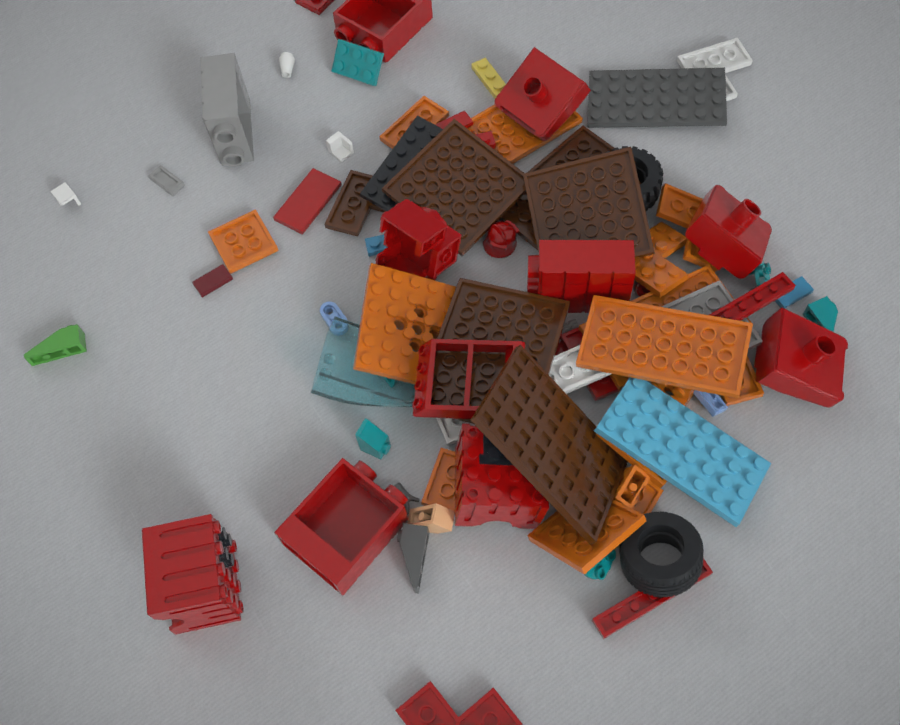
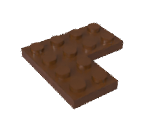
[324,170,385,237]

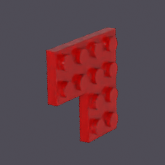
[395,681,523,725]

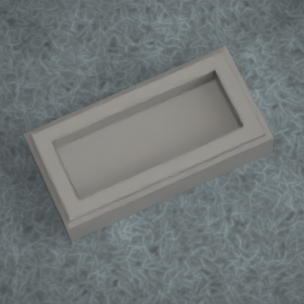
[148,165,185,196]

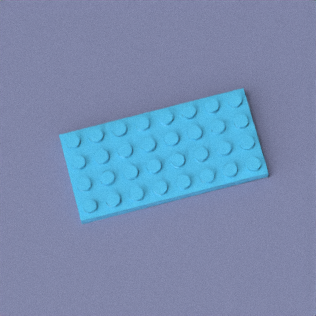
[594,377,771,527]

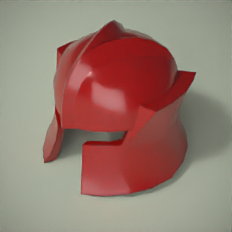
[483,220,519,258]

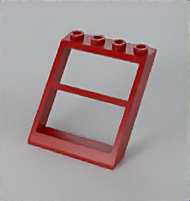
[413,339,525,419]

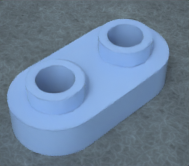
[320,302,349,334]

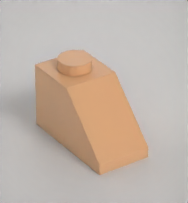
[407,503,455,534]

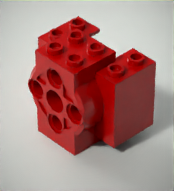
[375,199,462,280]

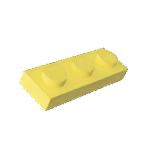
[471,57,506,99]

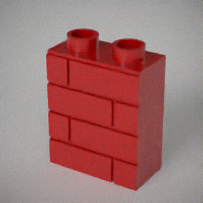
[333,0,433,63]
[527,240,636,313]
[274,458,408,596]

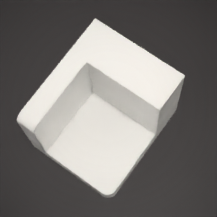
[326,131,354,162]
[50,182,81,206]

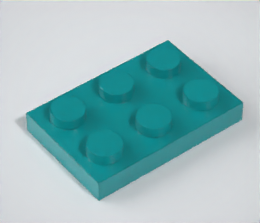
[331,39,384,86]

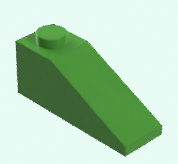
[24,324,87,366]

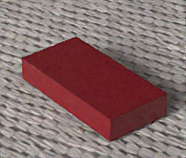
[192,264,233,297]

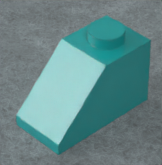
[803,296,838,332]
[355,418,391,460]

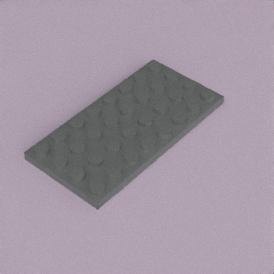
[588,67,727,128]

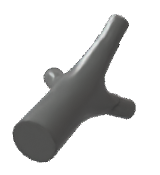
[395,483,420,515]

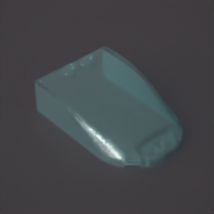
[310,316,415,407]

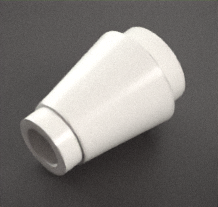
[279,52,295,78]

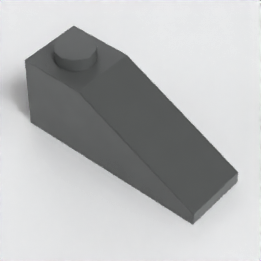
[397,523,430,594]

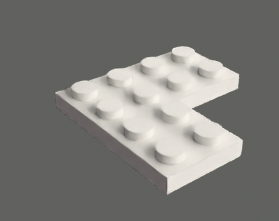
[677,38,753,101]

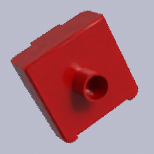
[494,47,591,141]
[685,185,772,279]
[754,307,848,408]

